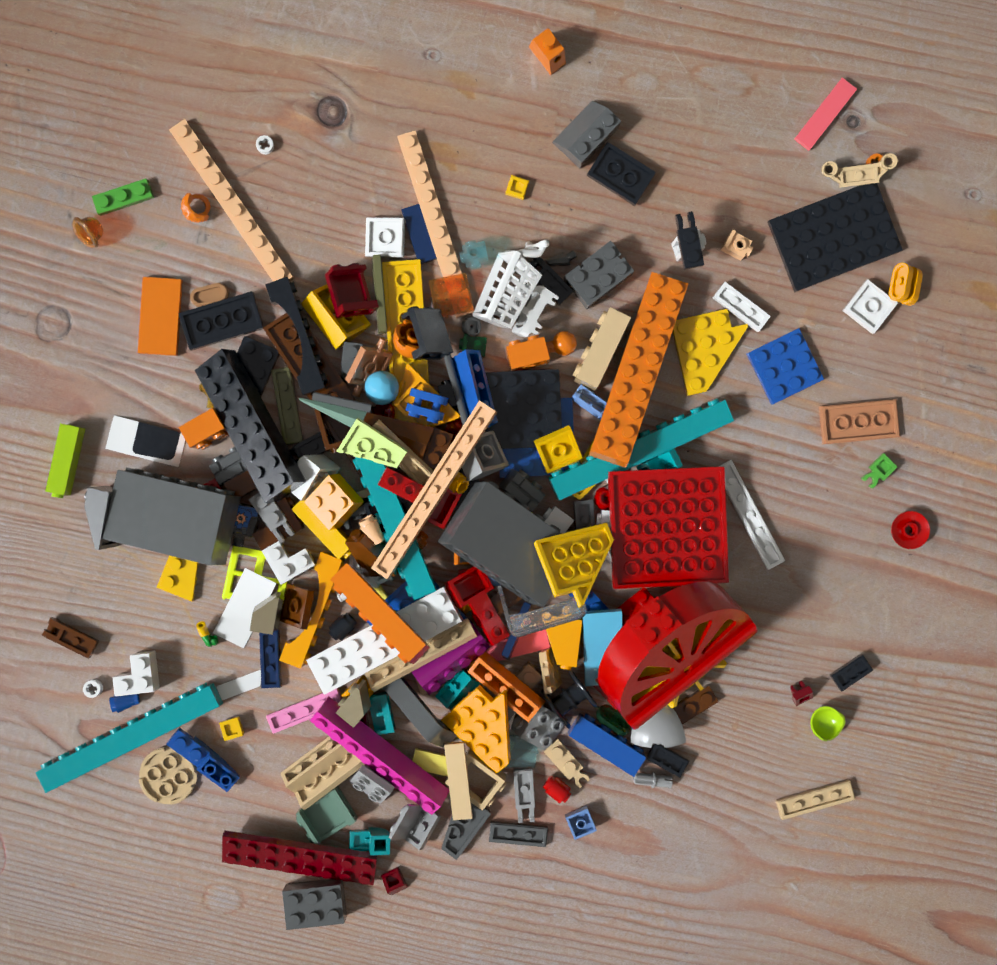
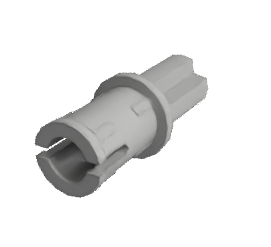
[633,772,673,789]

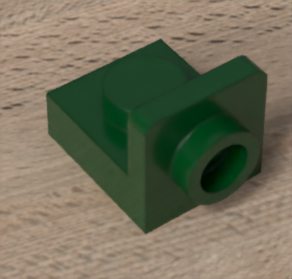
[459,334,487,357]

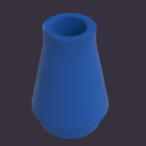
[109,694,140,713]

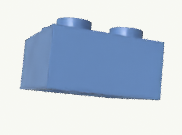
[565,806,597,840]

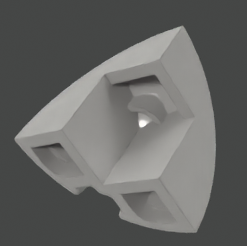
[631,705,686,748]

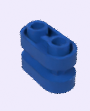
[406,388,449,424]

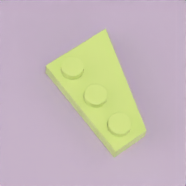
[336,418,408,468]

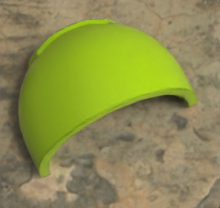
[810,706,846,741]

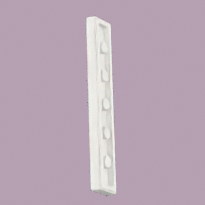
[718,460,785,570]

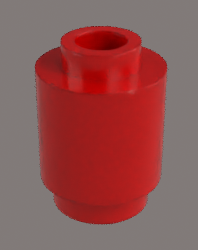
[543,775,571,804]

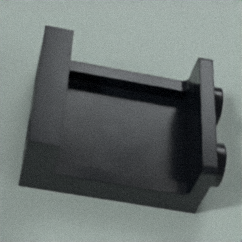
[401,306,453,360]

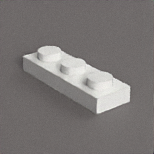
[712,282,771,332]

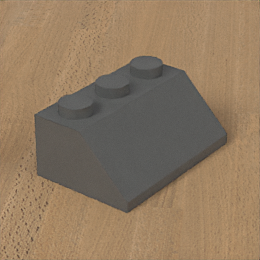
[552,101,621,169]

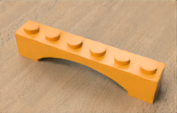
[279,551,345,669]

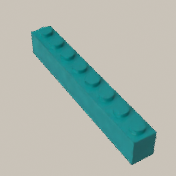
[353,457,437,600]

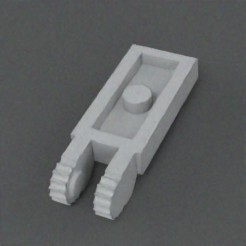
[249,493,295,543]
[513,768,535,823]

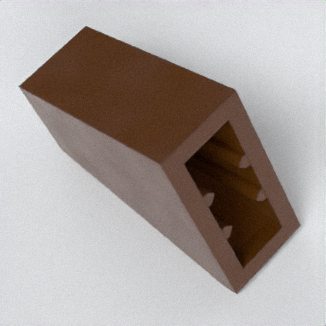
[345,529,400,577]

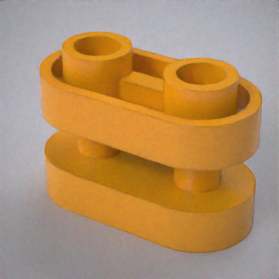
[889,263,923,306]

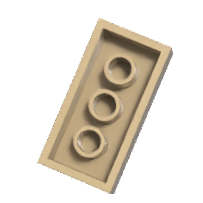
[572,307,631,391]

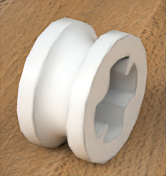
[256,135,274,155]
[83,679,103,698]

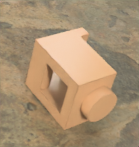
[721,230,753,261]

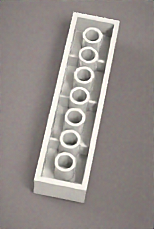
[306,586,464,695]

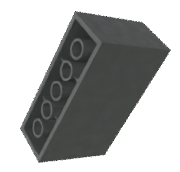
[102,467,241,565]
[438,481,561,607]

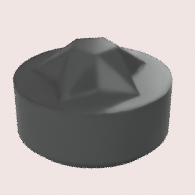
[461,317,481,336]

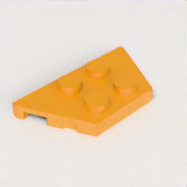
[394,364,460,427]

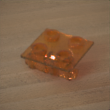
[429,273,474,318]

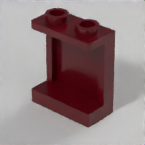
[325,263,379,318]

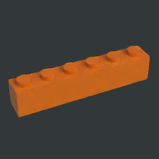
[330,563,430,664]

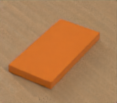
[138,277,183,356]

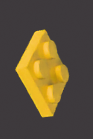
[534,425,583,474]

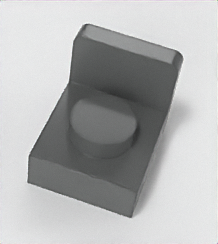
[342,506,366,530]

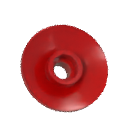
[891,511,930,549]

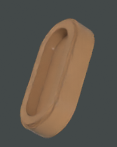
[190,283,229,307]

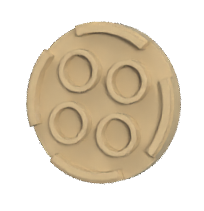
[139,746,198,805]

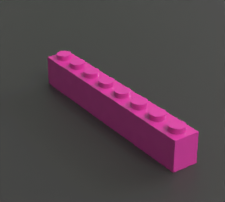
[310,696,449,815]

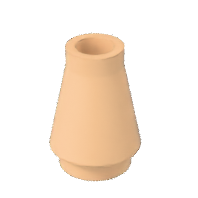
[359,514,385,545]

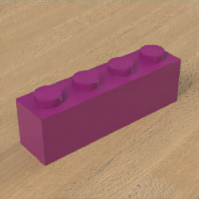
[412,623,490,695]

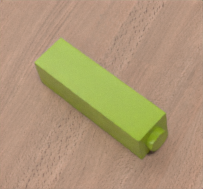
[45,423,86,498]

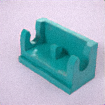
[435,669,481,710]
[370,692,396,735]

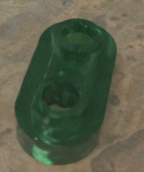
[596,704,632,736]

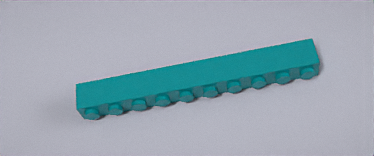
[548,398,734,500]
[35,683,223,793]

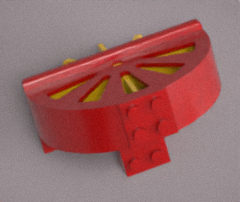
[595,581,758,730]

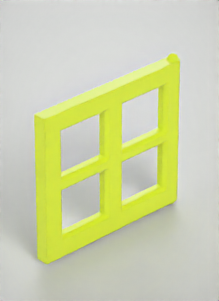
[222,544,287,606]

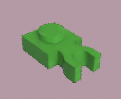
[861,453,897,488]

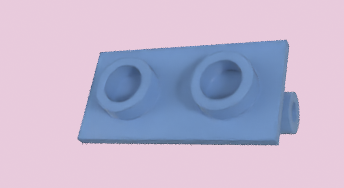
[571,384,607,420]

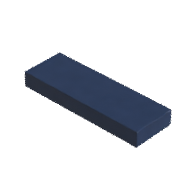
[401,204,437,264]
[502,602,532,660]
[259,630,282,688]

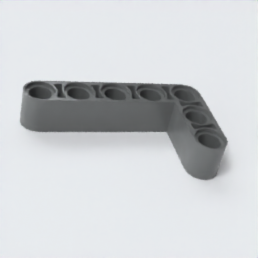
[383,677,457,748]

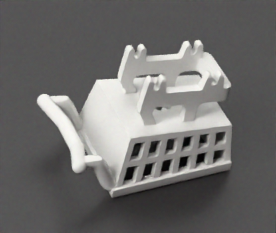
[473,240,559,337]

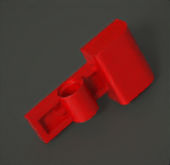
[377,467,462,529]
[445,566,510,646]

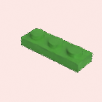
[92,178,154,216]

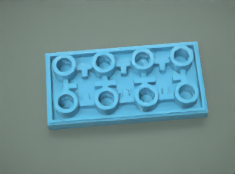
[582,609,622,686]

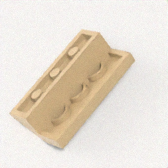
[281,736,365,810]

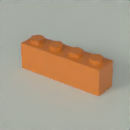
[468,651,546,723]

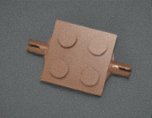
[345,337,393,397]

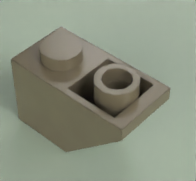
[250,592,283,635]
[336,679,371,728]

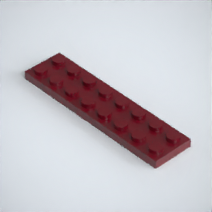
[222,830,378,885]

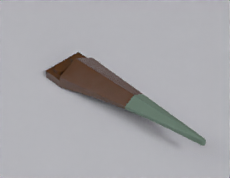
[299,398,454,469]

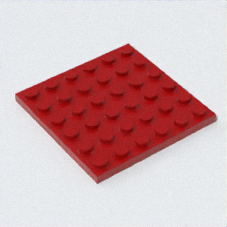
[608,466,729,589]

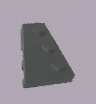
[441,803,491,860]

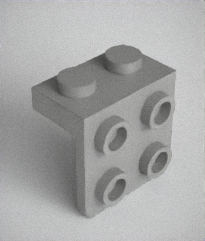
[511,705,564,750]
[389,804,441,850]

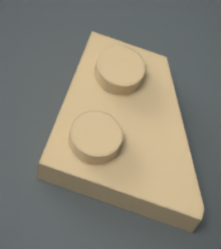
[539,647,562,694]

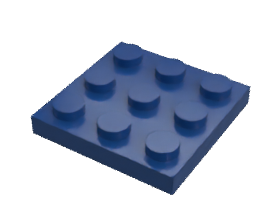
[746,328,824,405]

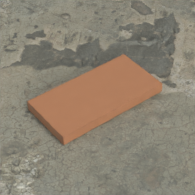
[819,399,900,445]

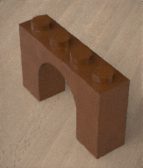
[224,470,305,551]

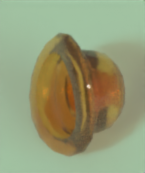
[72,217,103,248]

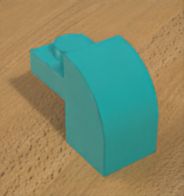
[636,448,683,470]
[349,827,390,855]

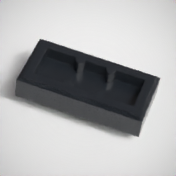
[830,654,873,692]
[646,744,689,778]

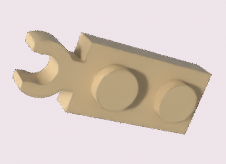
[543,738,590,788]

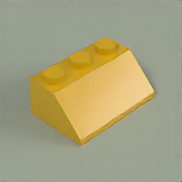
[302,284,371,349]

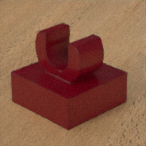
[790,681,813,706]

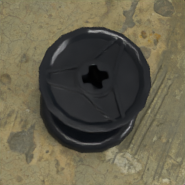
[541,670,599,730]

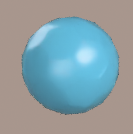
[364,371,399,405]

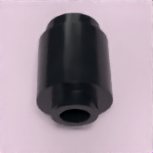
[328,612,357,641]

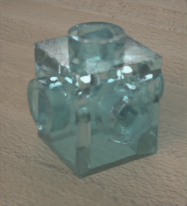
[459,240,489,270]

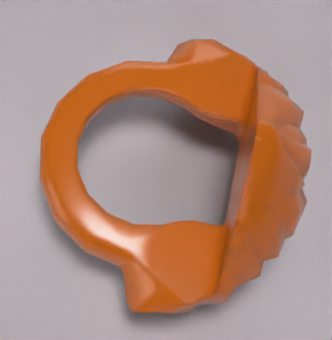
[181,193,211,223]

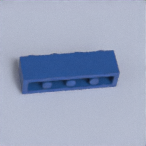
[452,349,498,428]
[568,713,646,777]

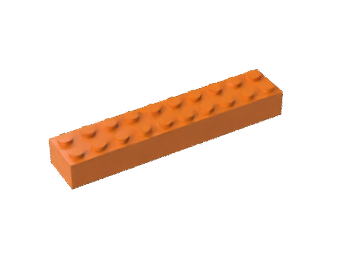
[589,272,688,468]

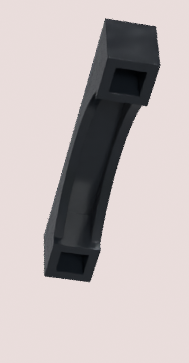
[265,277,329,397]

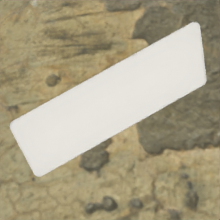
[217,670,261,700]

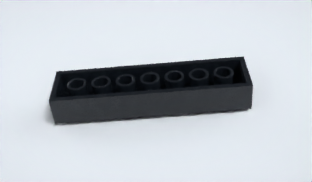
[195,349,306,503]

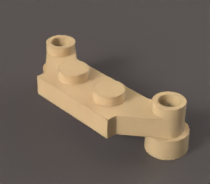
[821,153,898,188]

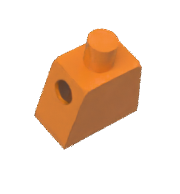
[529,28,566,75]

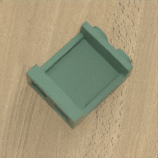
[296,786,358,845]

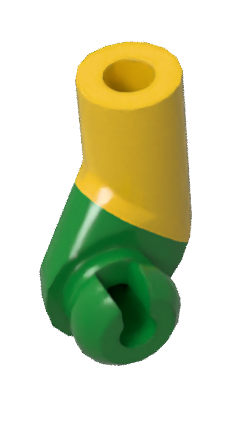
[196,621,218,647]

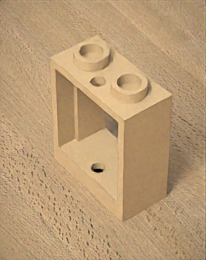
[445,748,507,811]

